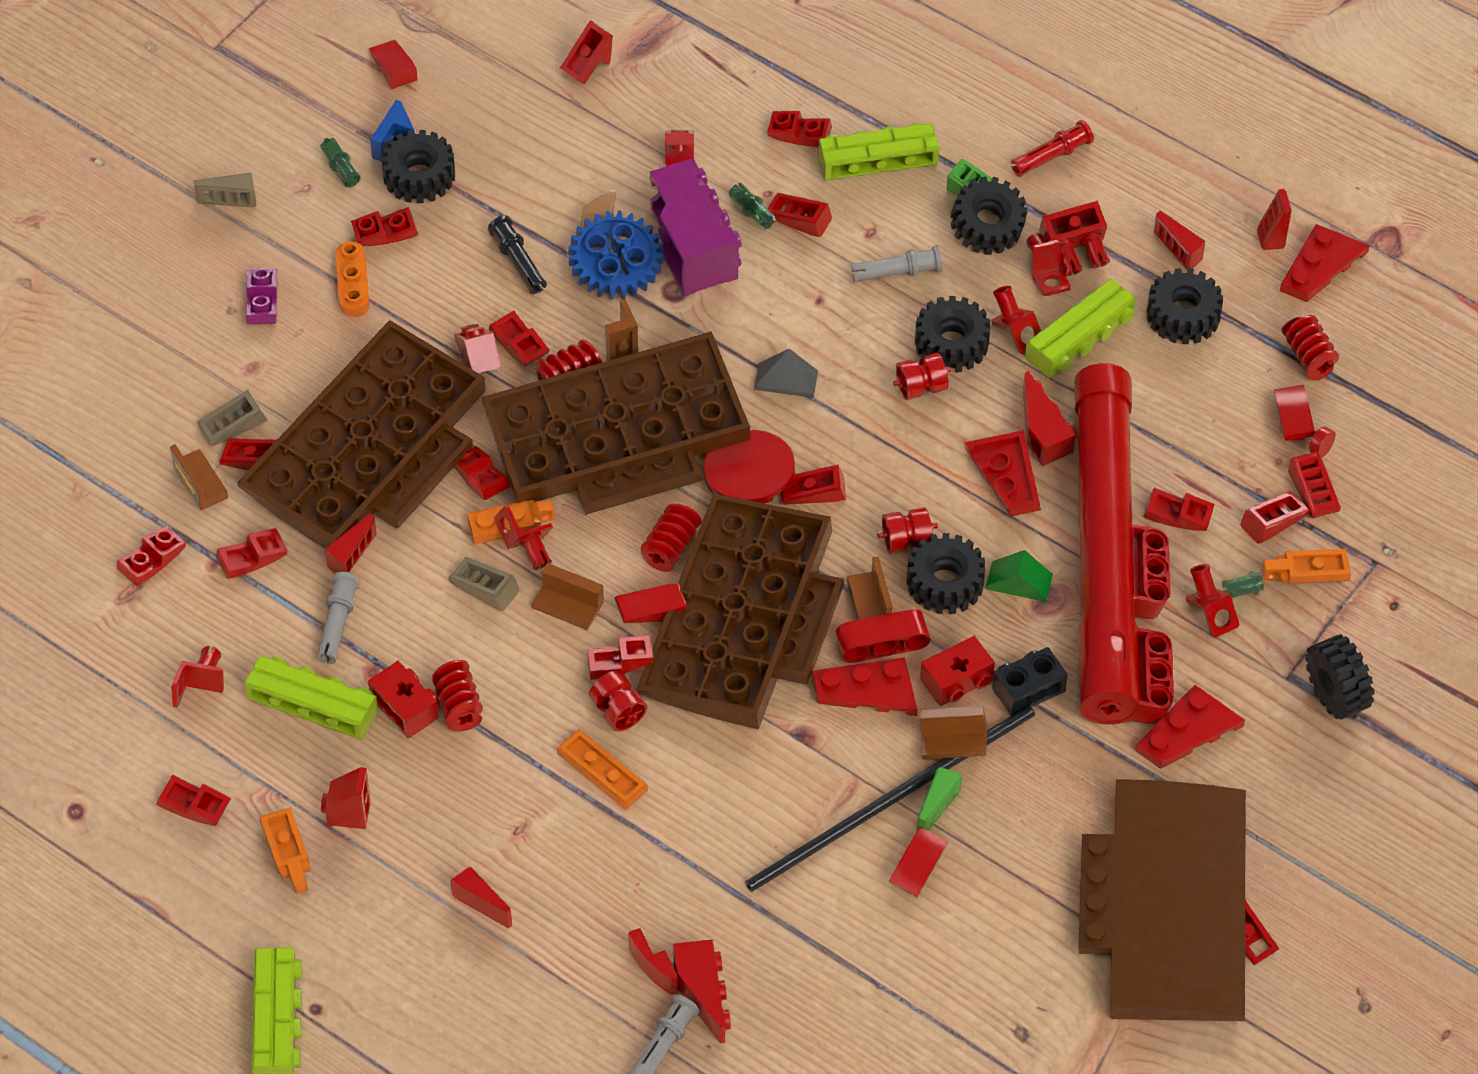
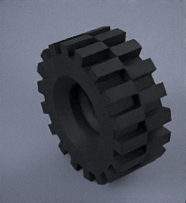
[381,130,455,204]
[950,176,1028,255]
[1147,268,1223,344]
[915,296,991,373]
[907,533,986,614]
[1305,634,1375,720]

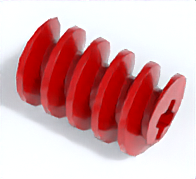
[1281,315,1339,380]
[536,339,602,381]
[640,503,702,572]
[432,660,483,732]

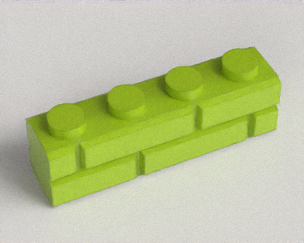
[818,123,939,180]
[1025,279,1136,378]
[245,655,378,740]
[252,947,303,1074]

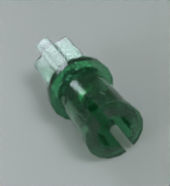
[320,137,361,187]
[729,183,776,229]

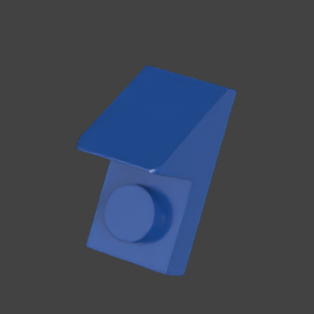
[370,100,415,162]

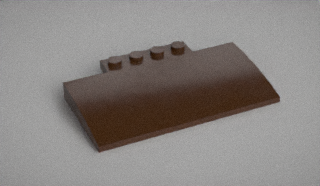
[237,320,486,549]
[481,331,750,515]
[636,493,844,729]
[1079,779,1246,1021]

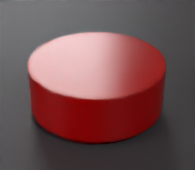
[1309,426,1336,458]

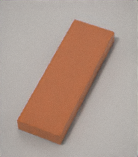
[557,729,648,810]

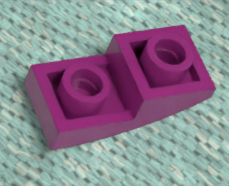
[246,268,278,324]

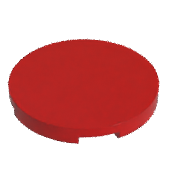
[703,430,795,503]

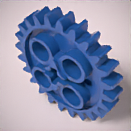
[568,210,664,300]

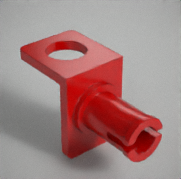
[1026,233,1071,296]
[991,285,1041,354]
[494,506,553,570]
[1186,564,1240,638]
[171,646,224,708]

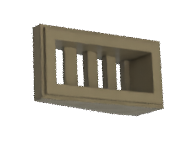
[194,173,257,207]
[197,390,267,446]
[448,557,519,611]

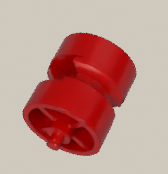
[893,352,951,400]
[877,507,938,554]
[589,671,648,731]

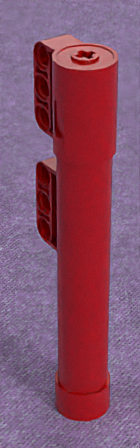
[1074,363,1174,725]

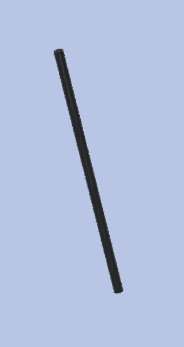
[745,705,1035,892]

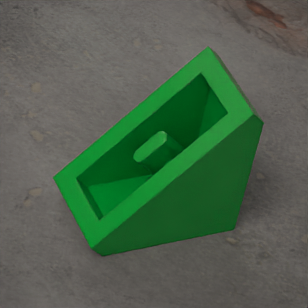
[986,550,1053,602]

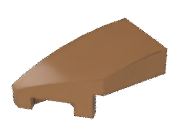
[580,190,616,240]

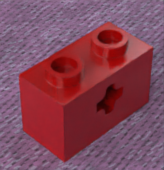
[920,635,995,707]
[368,660,439,739]

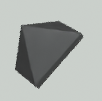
[754,349,818,398]

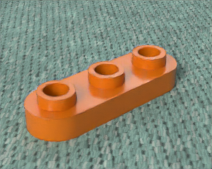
[336,241,370,317]

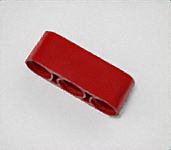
[835,609,931,663]

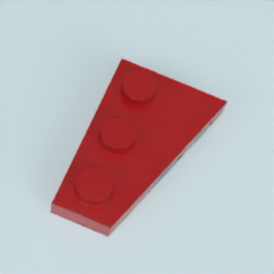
[1280,224,1370,302]
[964,430,1041,516]
[812,657,918,716]
[1135,685,1245,769]

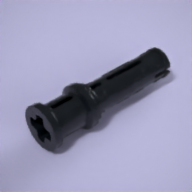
[487,215,547,294]

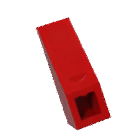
[1023,371,1077,466]
[673,939,731,1043]

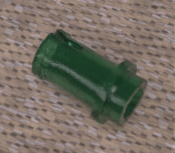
[1222,571,1264,598]

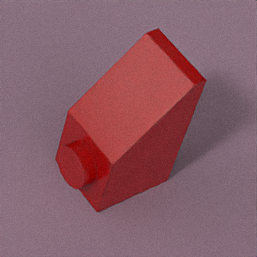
[321,767,371,829]

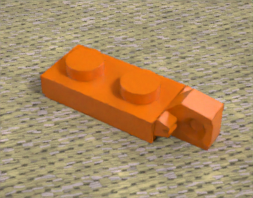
[467,500,555,544]
[1261,549,1351,584]
[260,807,311,894]

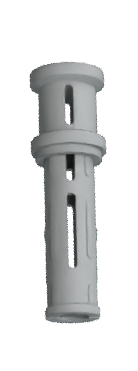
[851,245,942,282]
[316,572,360,664]
[629,995,700,1074]

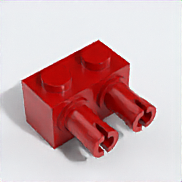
[1039,200,1110,277]

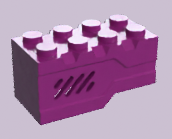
[650,158,742,296]

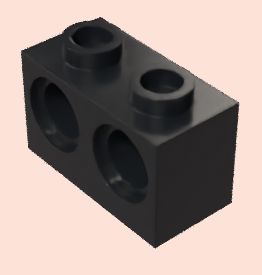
[992,647,1068,716]

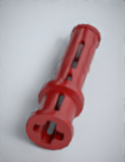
[1011,120,1094,177]

